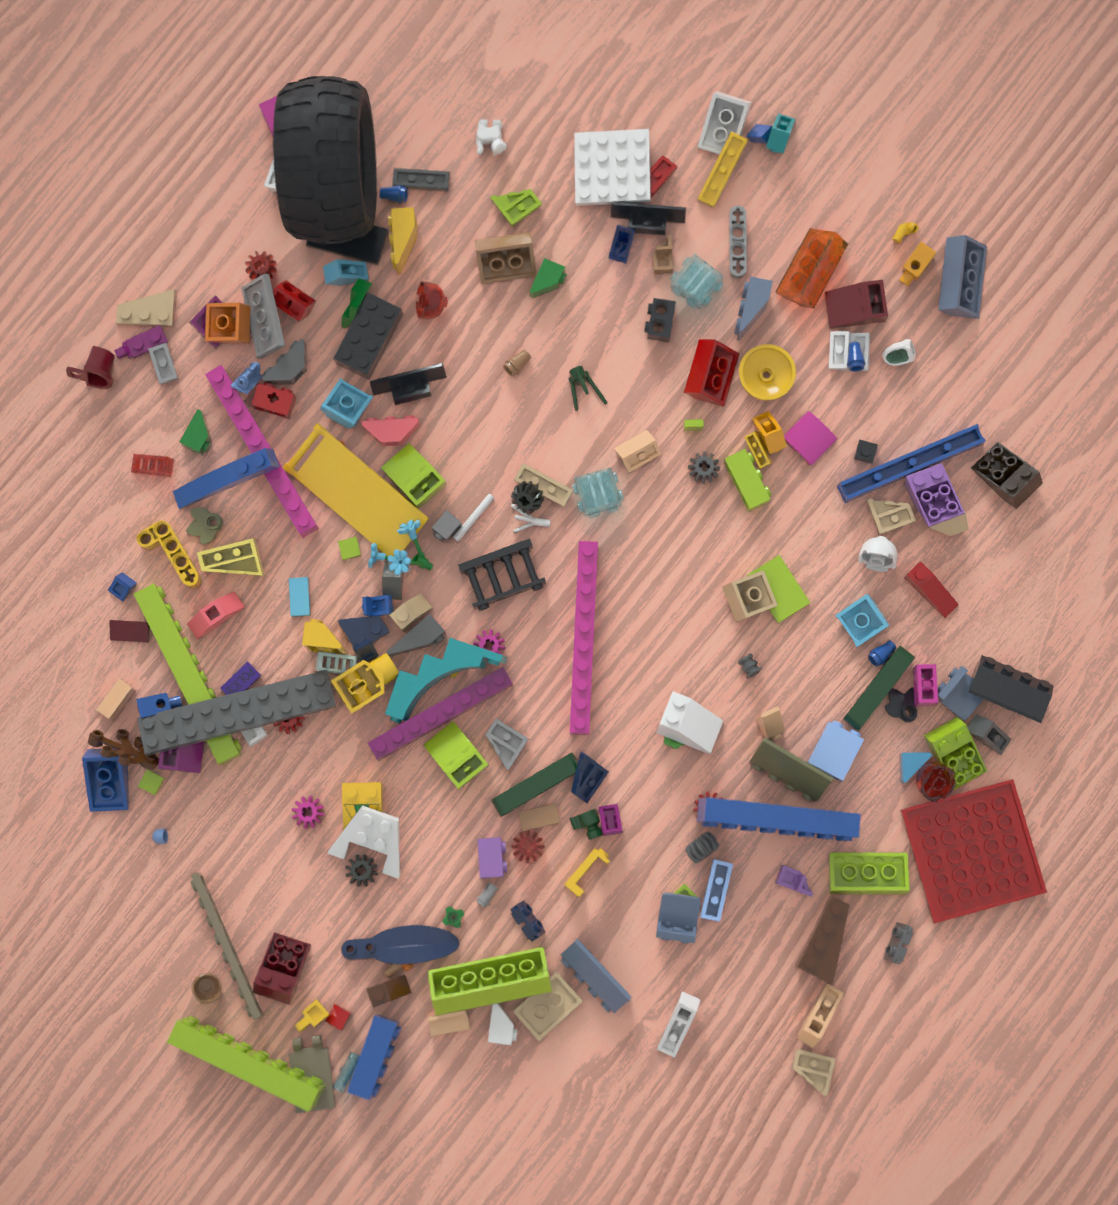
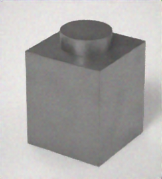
[432,510,462,543]

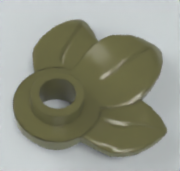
[186,507,223,544]

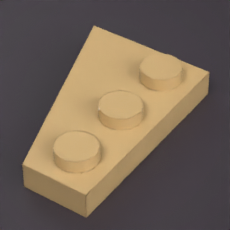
[116,289,176,327]

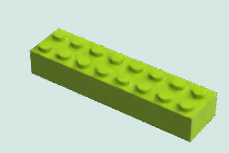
[167,1016,326,1112]

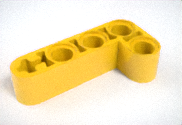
[137,520,202,589]

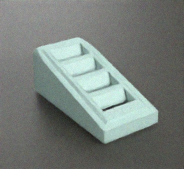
[315,651,357,674]

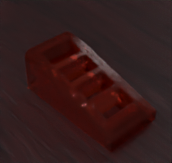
[131,454,174,477]

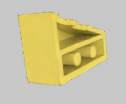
[197,538,265,576]

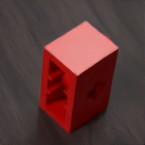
[251,383,296,419]

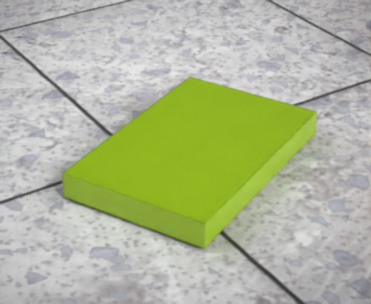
[747,555,811,623]

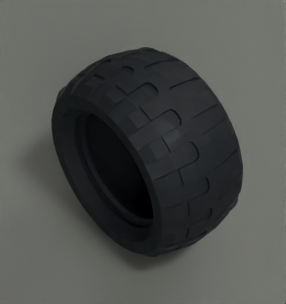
[273,76,377,244]

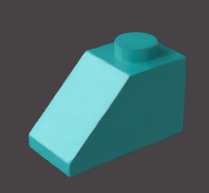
[766,113,796,154]

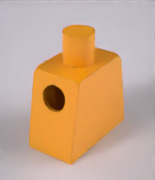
[899,241,936,287]

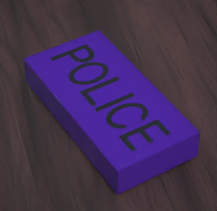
[220,661,262,695]

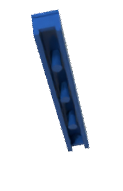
[837,424,986,503]

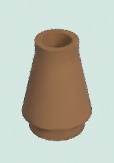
[503,350,531,377]

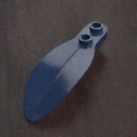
[341,925,459,964]

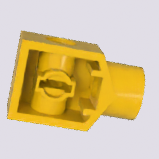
[330,653,399,714]

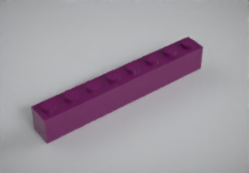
[368,667,513,761]

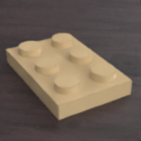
[513,972,583,1041]

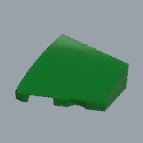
[341,278,372,329]

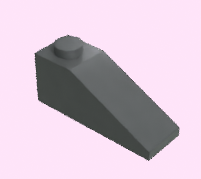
[387,614,446,657]

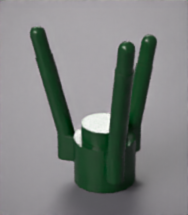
[568,366,607,411]

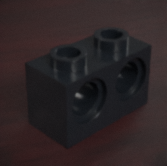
[644,298,676,342]

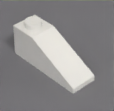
[657,991,700,1058]

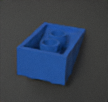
[82,748,129,812]

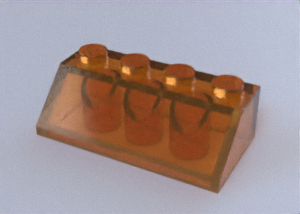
[775,228,848,309]

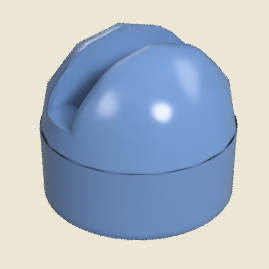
[152,829,168,844]

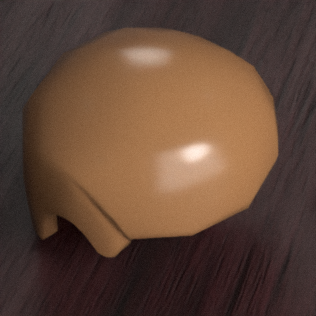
[192,973,222,1004]

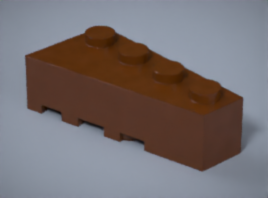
[795,896,850,985]

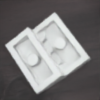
[829,331,870,371]

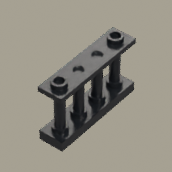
[458,538,546,611]

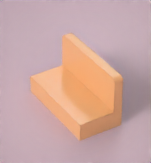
[615,430,661,473]
[96,679,136,721]
[427,1010,470,1036]

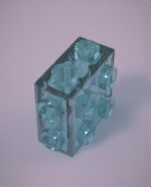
[670,253,724,310]
[572,467,624,518]

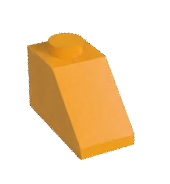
[752,411,787,454]

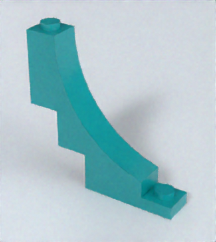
[385,638,508,723]

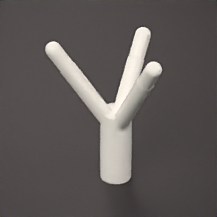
[511,504,550,533]

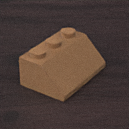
[475,232,537,284]

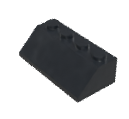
[968,655,1054,723]

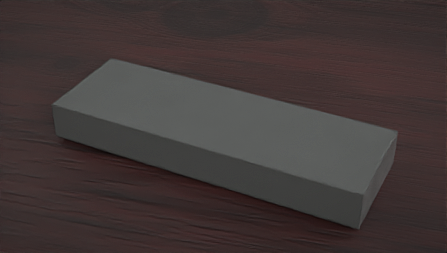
[392,168,450,191]

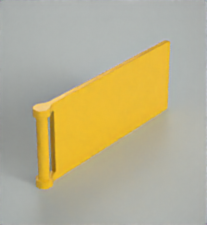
[283,423,429,556]

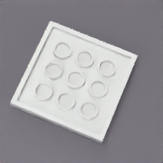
[575,129,651,206]

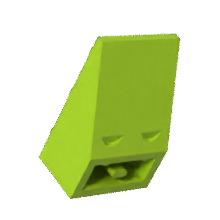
[381,443,447,509]
[924,717,987,790]
[423,721,489,790]

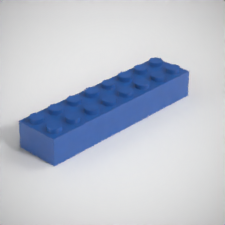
[697,797,861,842]

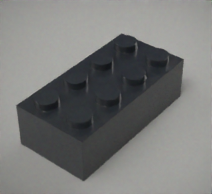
[333,293,403,380]

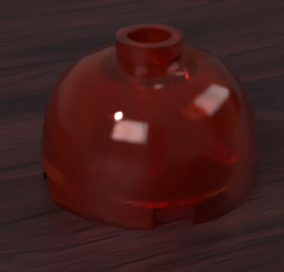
[416,282,448,320]
[916,762,956,802]

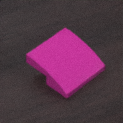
[784,411,838,465]

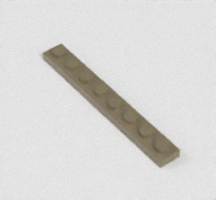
[190,873,264,1020]

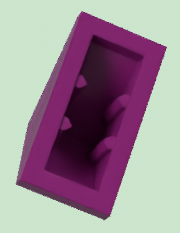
[599,804,623,837]

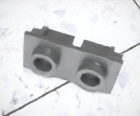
[883,922,914,965]

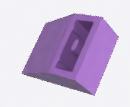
[905,463,965,527]

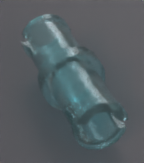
[332,1051,360,1093]

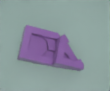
[775,865,813,897]

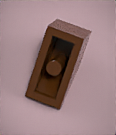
[366,975,412,1007]

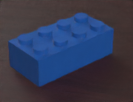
[347,1014,402,1100]

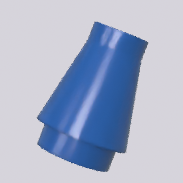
[379,185,408,204]
[847,342,866,372]
[868,640,897,667]

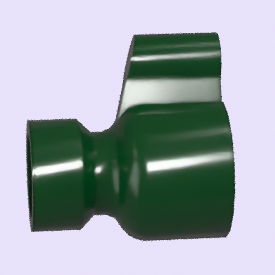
[569,809,603,840]

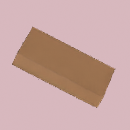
[518,804,561,831]

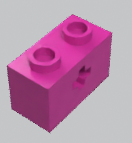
[913,664,938,707]

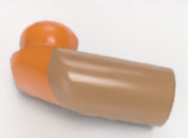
[383,964,413,978]

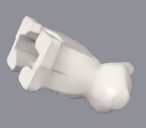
[476,119,507,157]

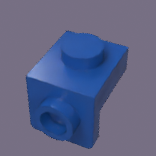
[362,595,393,617]

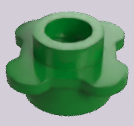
[443,906,464,928]

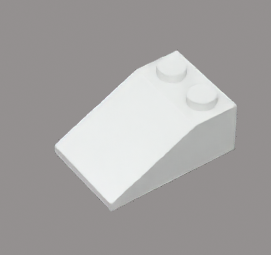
[698,91,752,154]
[656,691,723,754]

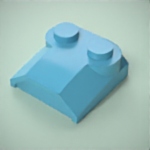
[321,378,373,428]
[835,594,890,647]

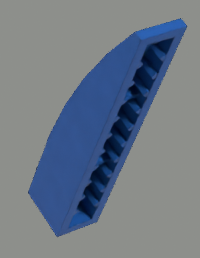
[173,448,280,509]

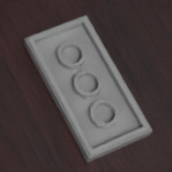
[241,274,285,359]

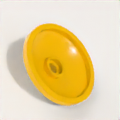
[739,344,796,401]

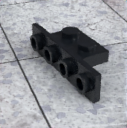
[610,202,686,235]
[370,363,447,405]

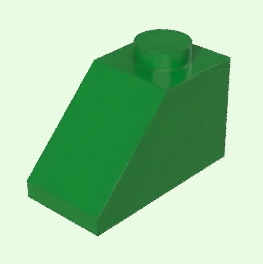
[529,258,567,298]
[179,409,212,456]

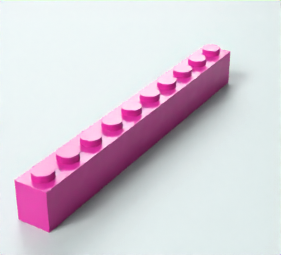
[205,365,319,538]
[570,541,598,735]

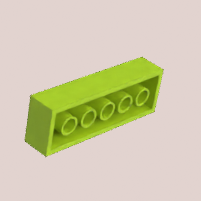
[428,947,552,1016]

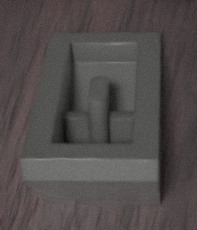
[382,561,404,600]

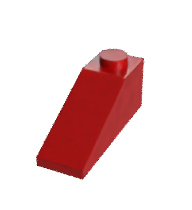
[904,561,959,618]

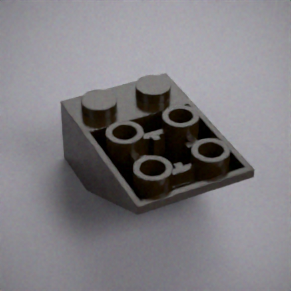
[971,442,1043,509]

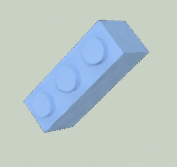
[700,859,733,922]

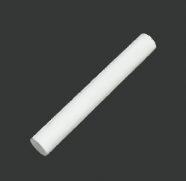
[453,494,495,542]

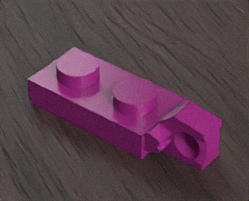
[114,325,168,360]

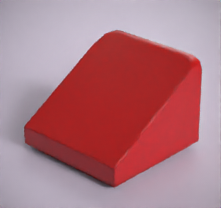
[325,1004,352,1031]

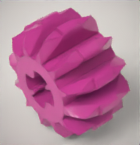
[473,629,506,662]
[292,796,325,829]

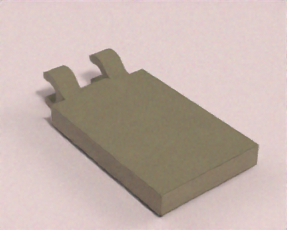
[289,1035,336,1113]

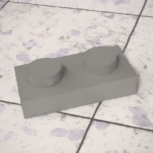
[148,343,179,385]

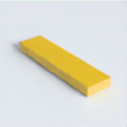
[697,131,748,208]

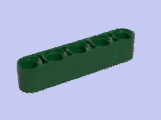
[843,646,915,731]
[491,752,578,817]

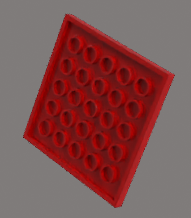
[900,779,1047,924]

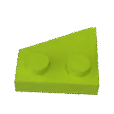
[490,189,542,227]

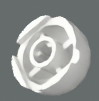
[858,536,898,572]

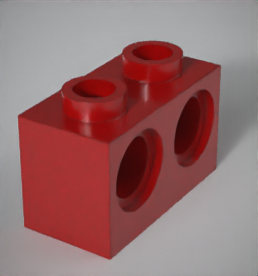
[273,280,316,322]

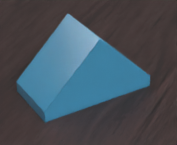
[900,752,932,784]

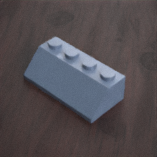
[938,235,987,319]
[560,938,632,1013]

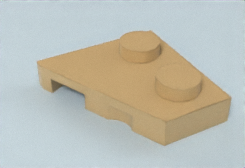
[866,499,916,535]
[792,1048,836,1096]

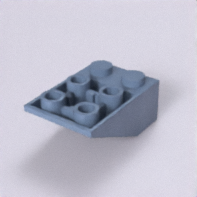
[734,276,773,341]

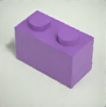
[477,837,507,878]

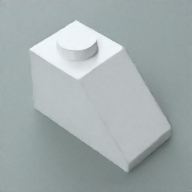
[488,1003,518,1045]

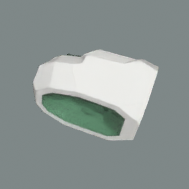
[882,339,916,366]

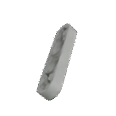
[729,205,747,279]

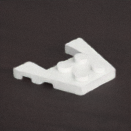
[327,806,401,879]

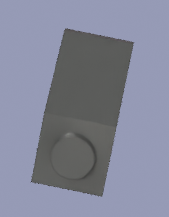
[967,714,1011,755]

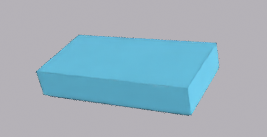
[289,577,311,617]

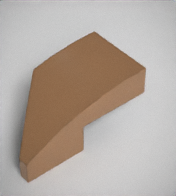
[653,235,673,274]

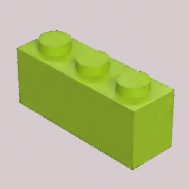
[724,449,772,512]

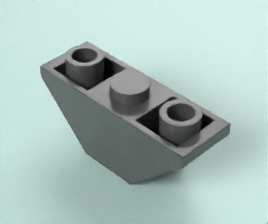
[262,338,307,385]

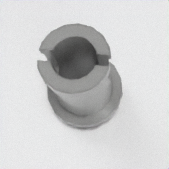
[476,882,499,908]

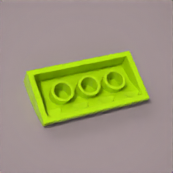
[829,853,910,895]

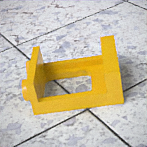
[564,848,610,897]

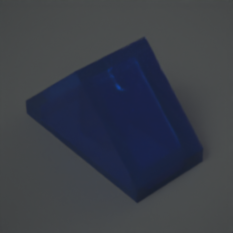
[608,224,635,264]

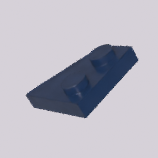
[338,616,390,647]
[571,752,609,803]

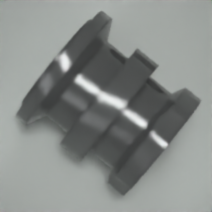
[738,653,763,679]

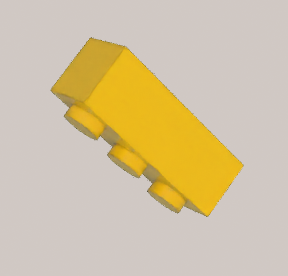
[744,431,773,469]

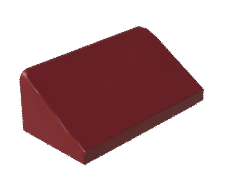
[109,620,150,643]

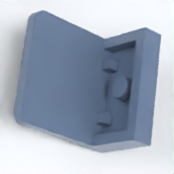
[938,666,983,721]
[656,892,701,944]

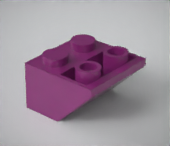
[158,741,204,773]

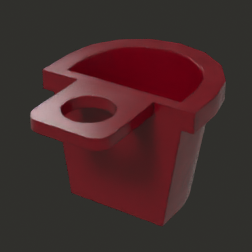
[66,346,115,389]

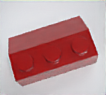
[684,339,740,406]

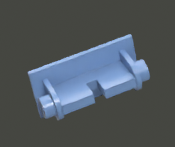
[231,362,263,394]

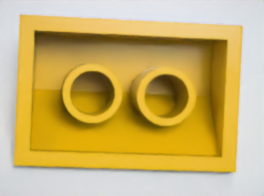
[302,619,348,655]

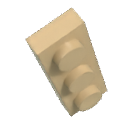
[514,463,573,508]

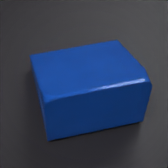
[746,124,773,144]
[108,573,137,602]

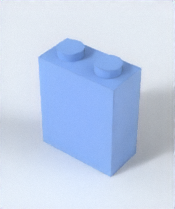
[807,721,864,782]

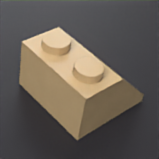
[722,570,778,622]

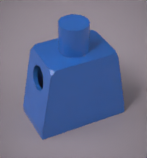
[136,693,182,718]

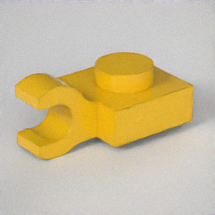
[294,999,330,1032]

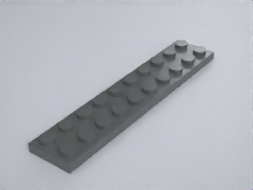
[137,670,336,756]

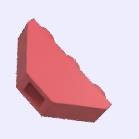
[361,415,420,446]
[187,592,245,640]

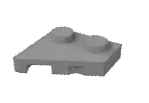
[485,719,529,770]

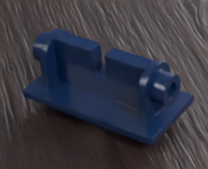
[510,900,546,942]

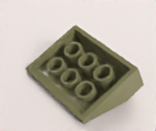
[749,738,833,802]

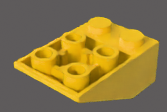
[388,207,418,275]

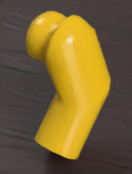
[892,222,919,244]

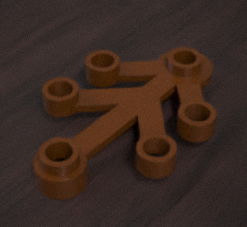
[87,729,159,770]

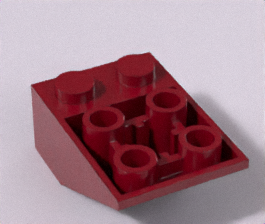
[824,279,888,329]
[253,932,311,1005]

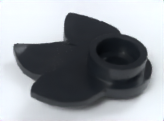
[885,687,917,723]

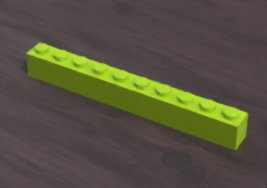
[134,583,242,765]

